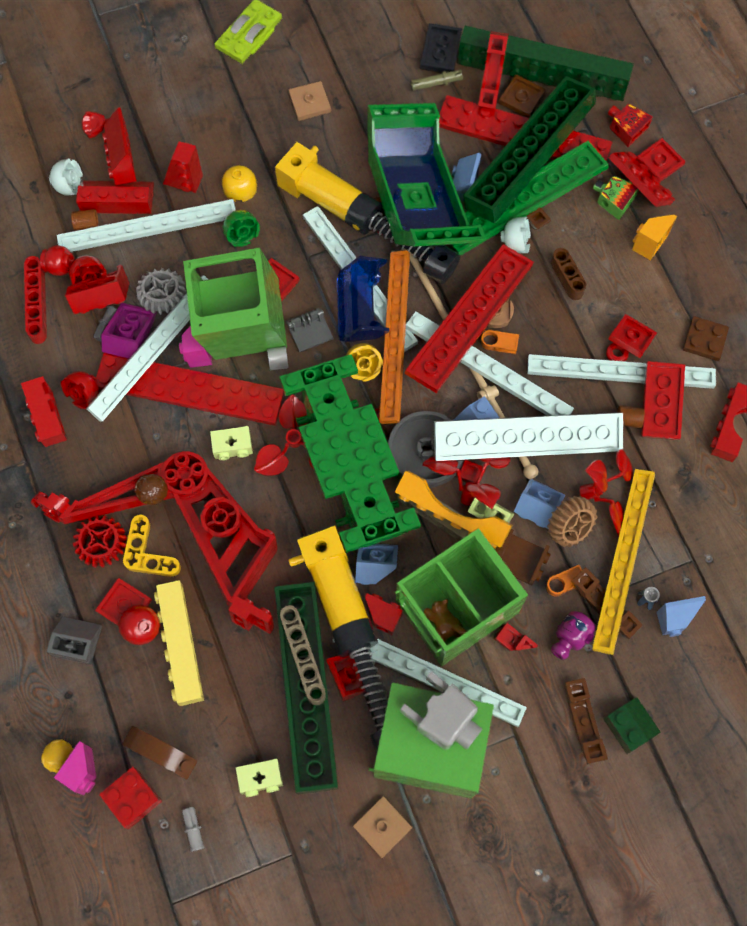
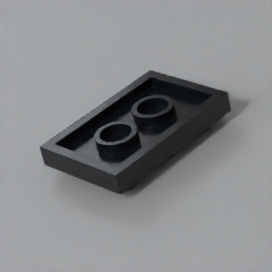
[420,23,462,73]

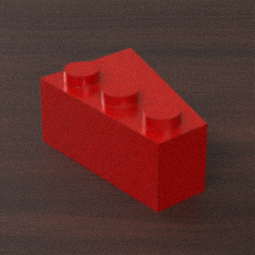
[163,141,203,193]
[65,264,130,314]
[21,376,67,447]

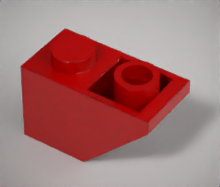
[365,593,403,636]

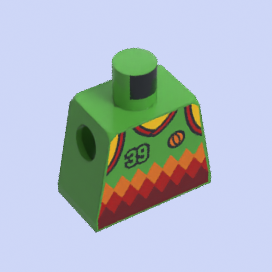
[593,177,639,220]

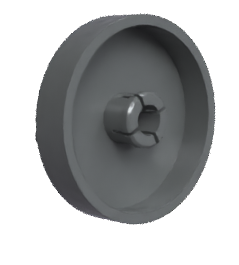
[388,411,463,488]

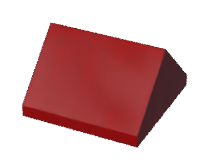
[326,656,366,702]

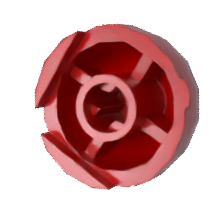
[69,255,107,285]
[61,371,99,409]
[200,497,242,538]
[118,604,160,645]

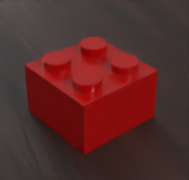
[99,767,162,829]

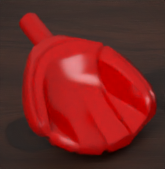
[82,111,108,138]

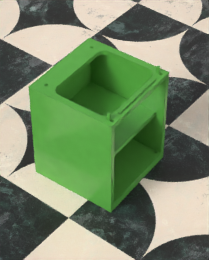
[183,248,287,360]
[395,528,528,667]
[369,683,494,799]

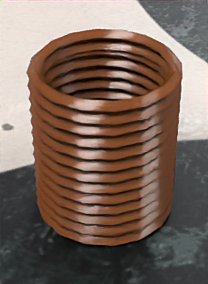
[71,209,98,231]
[617,405,645,428]

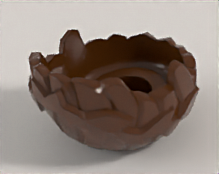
[135,474,168,505]

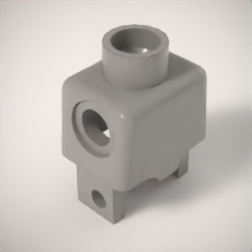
[400,671,482,750]

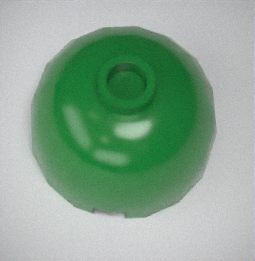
[223,210,260,247]

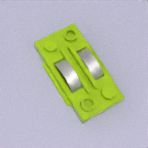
[215,0,282,64]

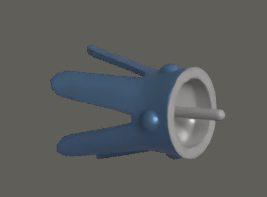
[638,587,660,610]

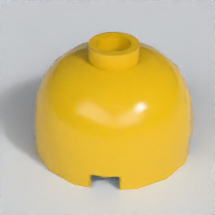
[222,165,257,202]
[346,343,383,381]

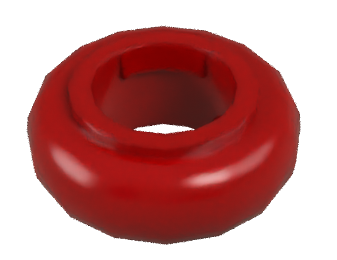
[606,343,629,362]

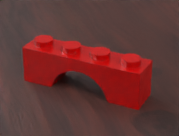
[478,31,509,108]
[710,382,747,462]

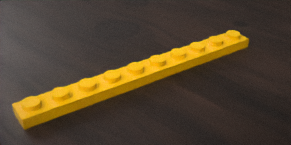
[592,469,655,655]

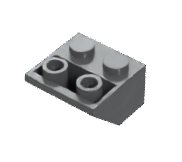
[47,617,102,665]

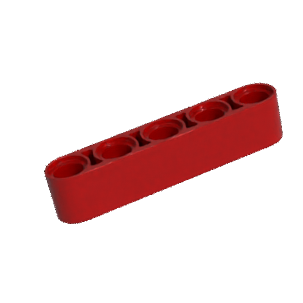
[24,256,47,344]

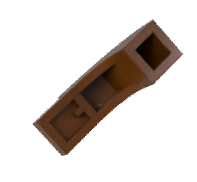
[122,726,197,780]

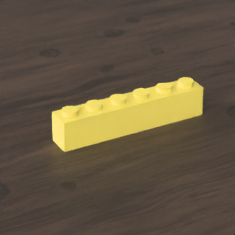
[154,580,204,706]

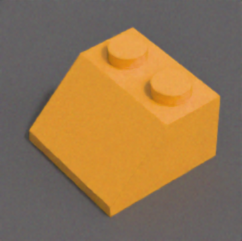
[632,215,677,261]

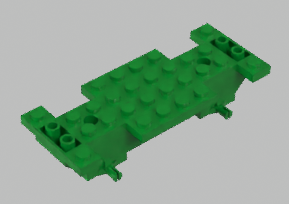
[279,354,421,553]

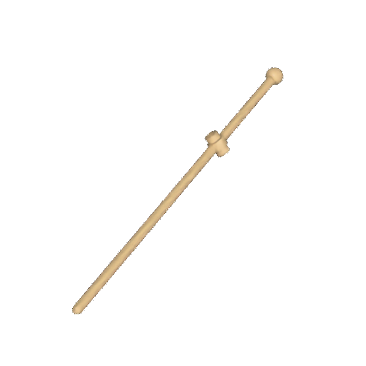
[404,249,538,479]

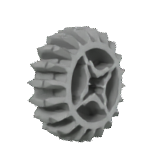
[136,268,186,315]

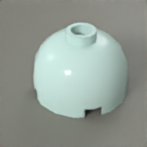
[49,159,83,195]
[501,217,530,254]

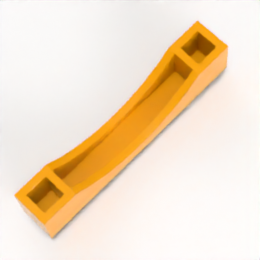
[395,471,513,549]

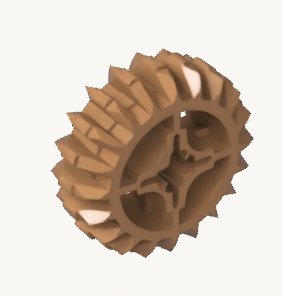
[547,496,597,547]

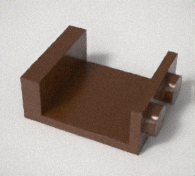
[496,529,551,586]

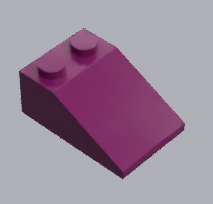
[102,303,156,359]

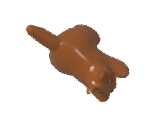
[424,599,467,642]

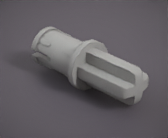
[183,807,204,852]

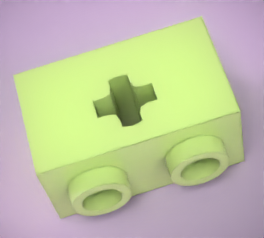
[210,426,253,460]
[468,498,514,523]
[236,759,283,797]

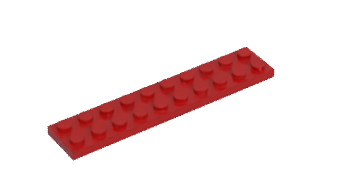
[439,95,612,174]
[405,244,534,394]
[96,353,284,426]

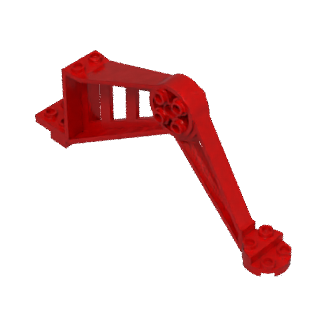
[31,451,278,634]

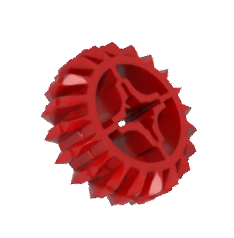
[73,515,127,568]

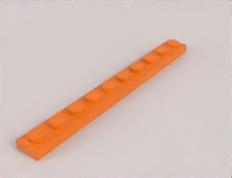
[379,250,410,424]

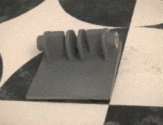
[286,308,334,352]

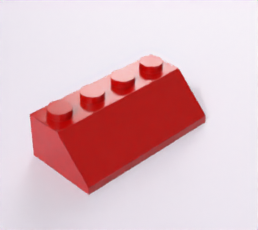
[102,107,137,185]
[76,181,154,214]

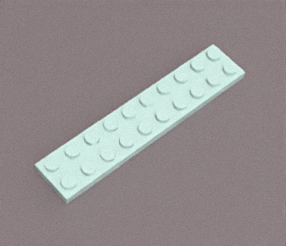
[434,412,623,461]

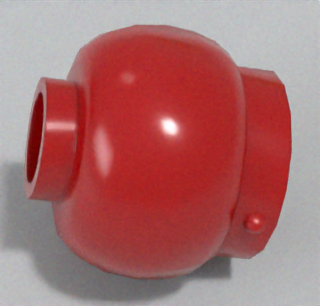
[40,245,74,276]

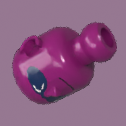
[551,611,595,660]

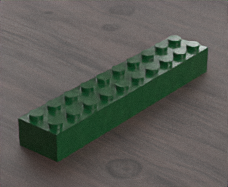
[458,26,634,101]
[463,76,596,224]
[275,582,339,795]

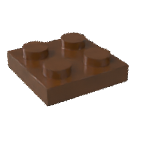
[499,75,546,118]
[683,316,729,362]

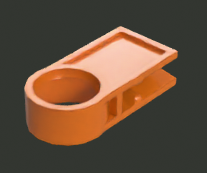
[481,330,519,354]
[546,565,582,597]

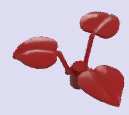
[254,395,313,476]
[580,449,633,537]
[422,456,511,509]

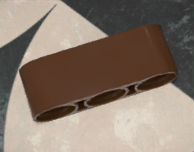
[551,248,586,300]

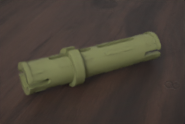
[411,69,463,91]

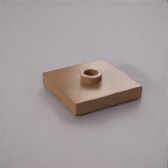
[289,81,331,121]
[353,796,412,858]

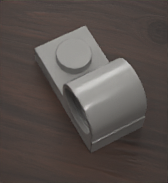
[267,346,288,370]

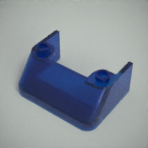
[337,256,390,342]

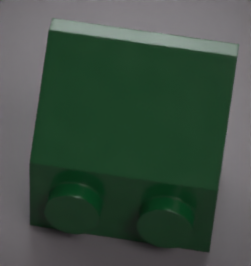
[603,697,661,754]

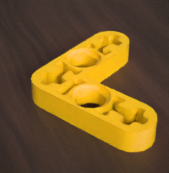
[123,515,181,577]

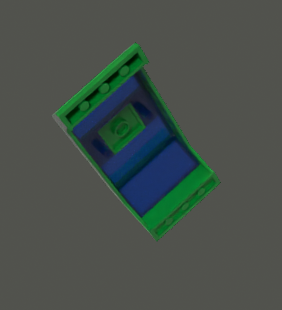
[367,103,486,247]

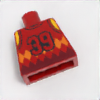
[608,104,653,147]

